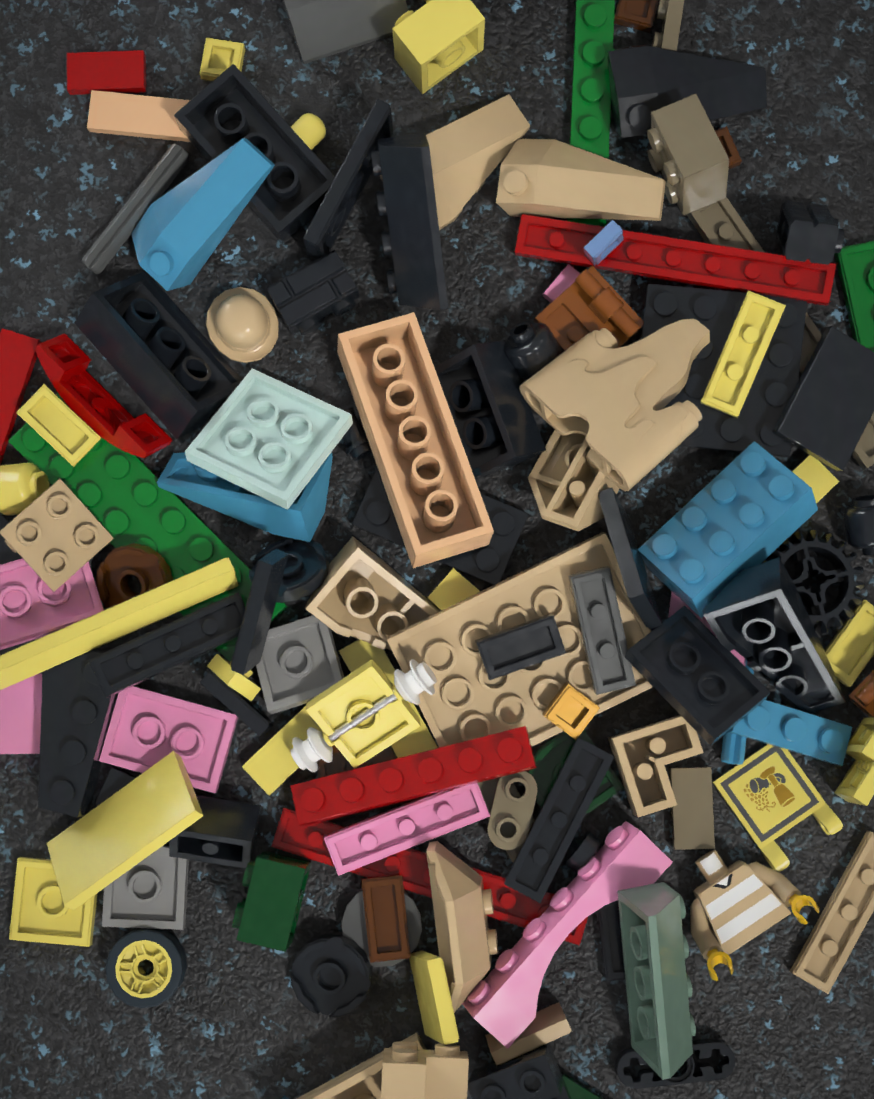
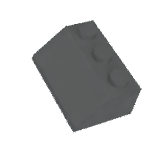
[282,0,408,64]

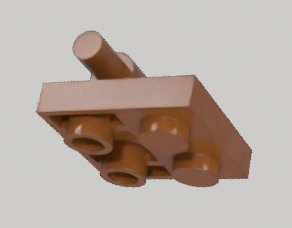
[533,266,644,353]

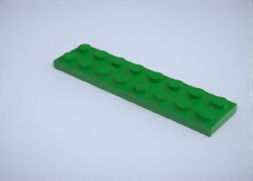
[8,392,287,662]

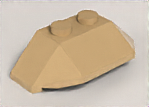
[528,430,620,531]
[426,841,498,1013]

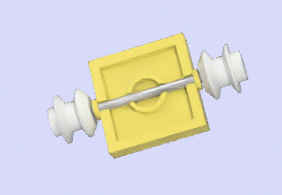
[290,659,437,773]

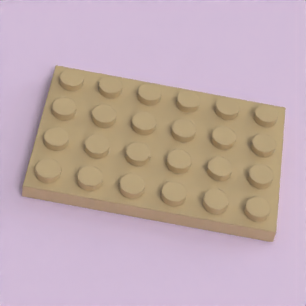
[386,532,653,748]

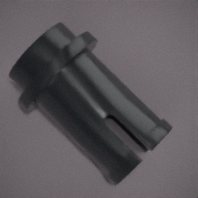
[342,408,372,461]

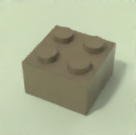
[647,94,729,216]

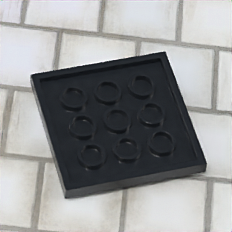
[642,284,807,458]

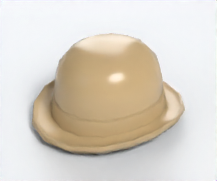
[206,287,279,363]

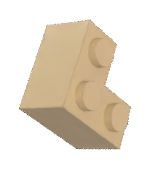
[608,715,704,817]
[381,1041,469,1099]

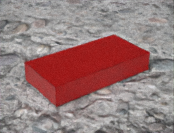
[67,50,146,95]

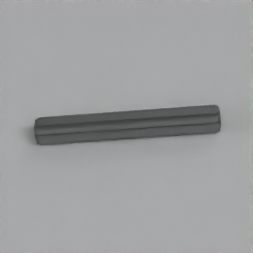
[82,144,190,274]

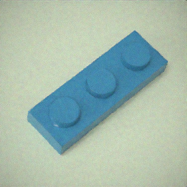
[728,700,852,766]

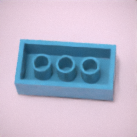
[638,441,818,619]

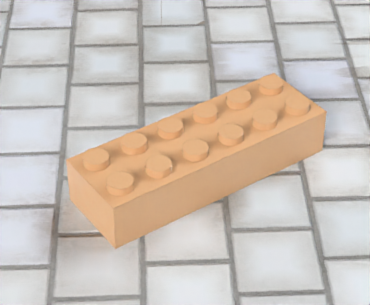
[337,312,494,568]

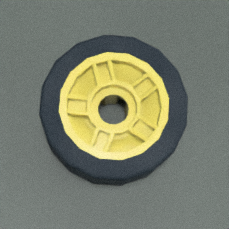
[105,928,187,1009]

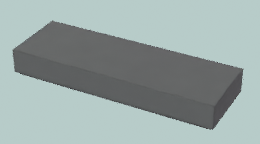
[569,566,636,695]

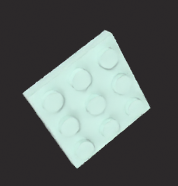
[185,368,353,510]

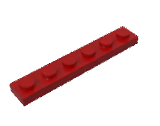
[290,726,537,827]

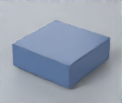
[583,220,623,266]

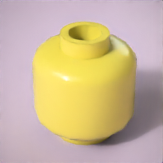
[0,462,50,516]

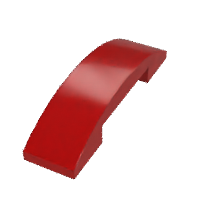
[35,333,172,458]

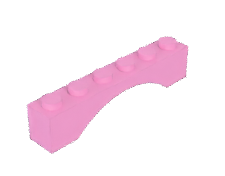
[463,821,673,1049]

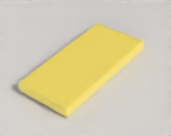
[47,751,203,910]

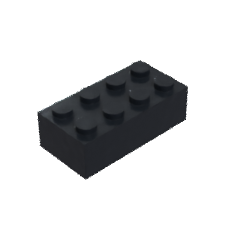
[174,64,335,244]

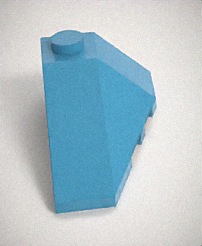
[131,138,275,291]
[157,452,333,542]

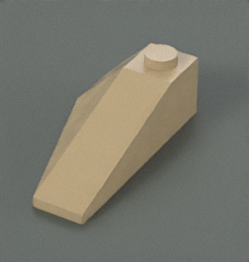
[380,94,530,230]

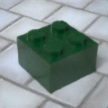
[232,851,312,952]

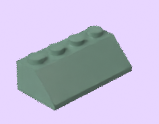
[617,882,696,1080]

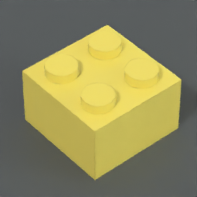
[392,0,485,94]

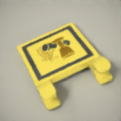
[712,744,843,872]

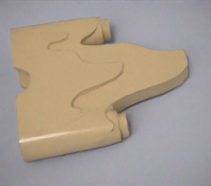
[519,319,710,492]

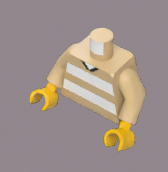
[690,850,819,981]

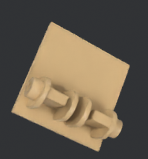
[0,478,113,592]

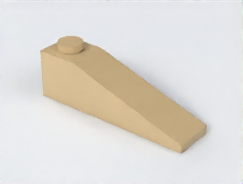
[496,139,666,221]
[305,536,441,651]

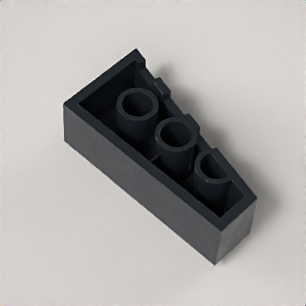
[38,650,118,818]

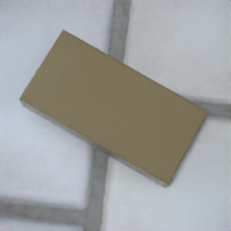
[669,767,715,850]

